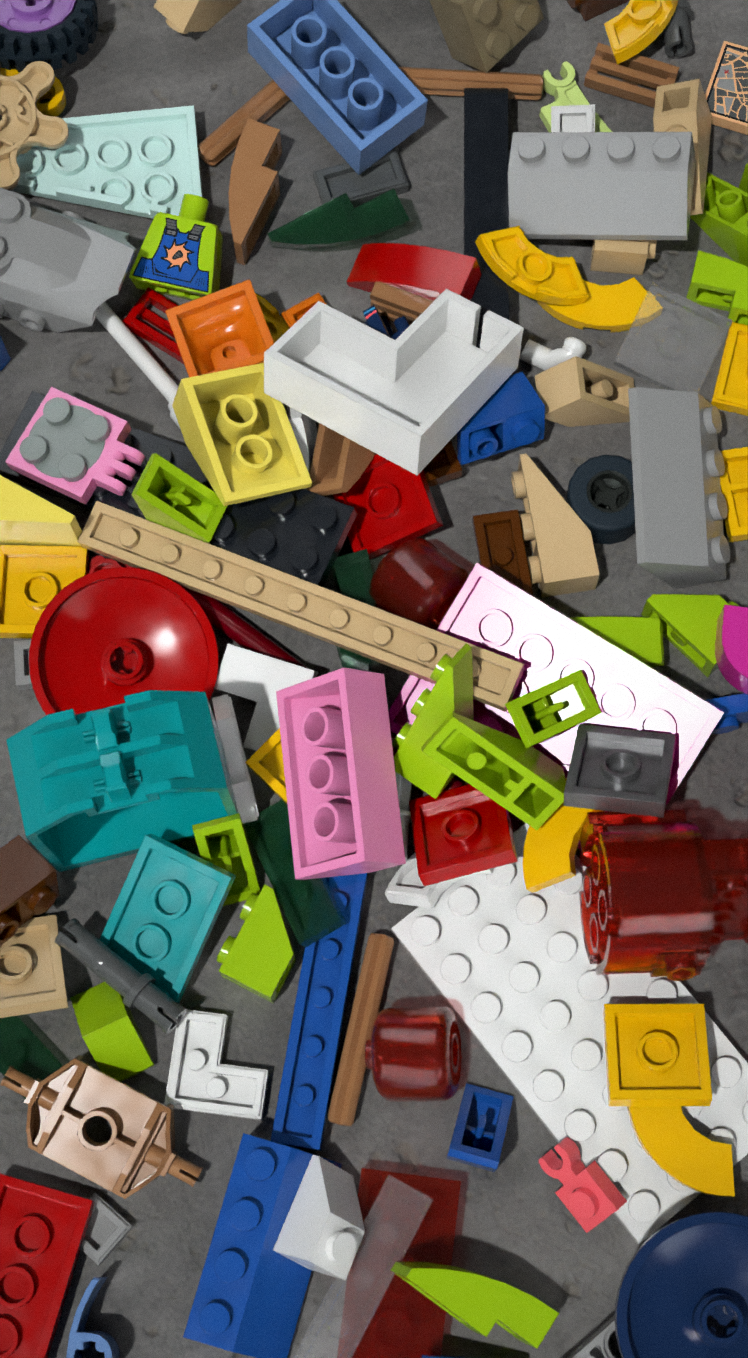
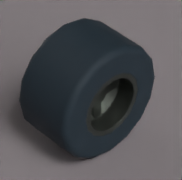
[566,454,636,545]

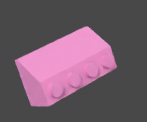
[276,667,406,880]

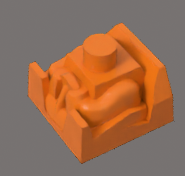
[165,279,274,377]

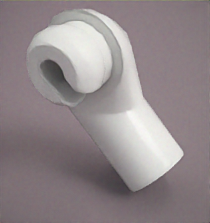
[520,337,587,371]

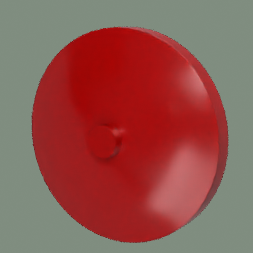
[29,567,218,715]

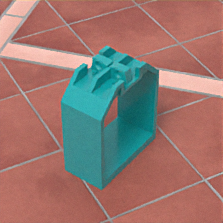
[6,690,238,872]

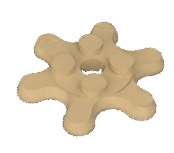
[0,61,69,190]

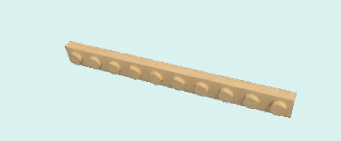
[77,501,525,712]

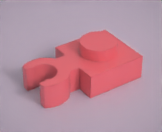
[538,1137,627,1233]

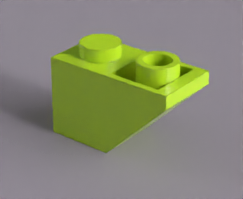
[217,884,296,1004]

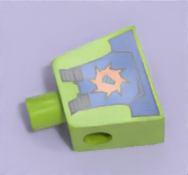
[129,194,223,301]

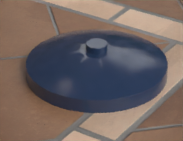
[614,1212,748,1358]

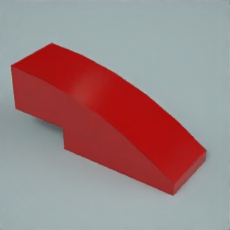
[346,243,482,301]

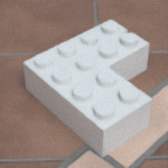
[264,289,524,475]

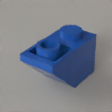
[457,371,545,465]

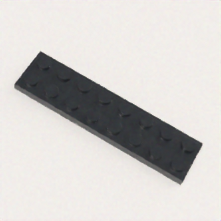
[0,391,357,587]

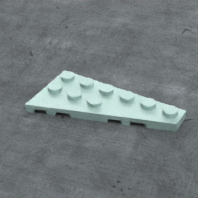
[10,105,203,219]

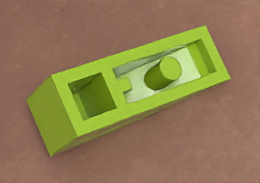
[422,712,566,830]

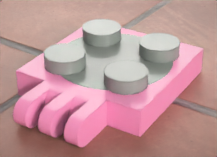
[5,387,146,504]

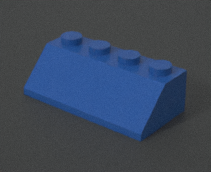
[183,1133,342,1358]

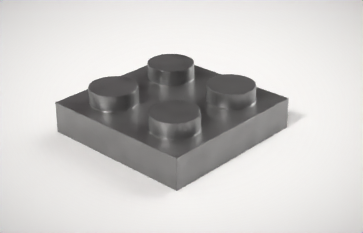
[564,724,676,818]

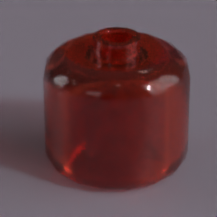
[368,538,469,630]
[365,1006,462,1102]

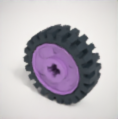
[0,0,99,72]

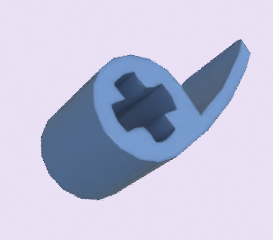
[66,1277,120,1358]

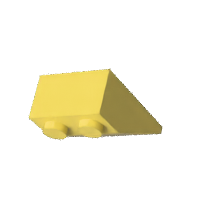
[172,363,312,506]
[0,475,82,546]

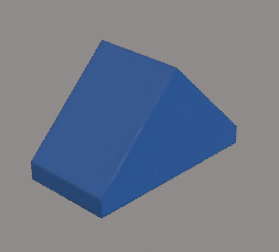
[446,1083,514,1172]

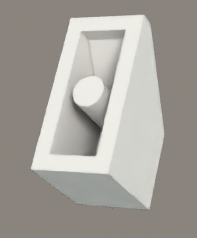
[273,1155,365,1281]

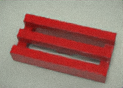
[123,287,184,364]

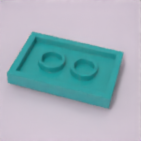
[99,833,236,1004]

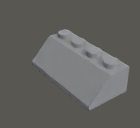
[508,132,696,240]
[628,387,730,589]

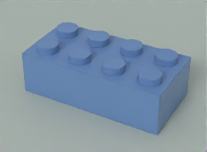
[247,0,428,175]

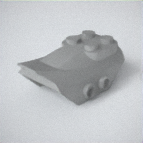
[0,188,137,333]

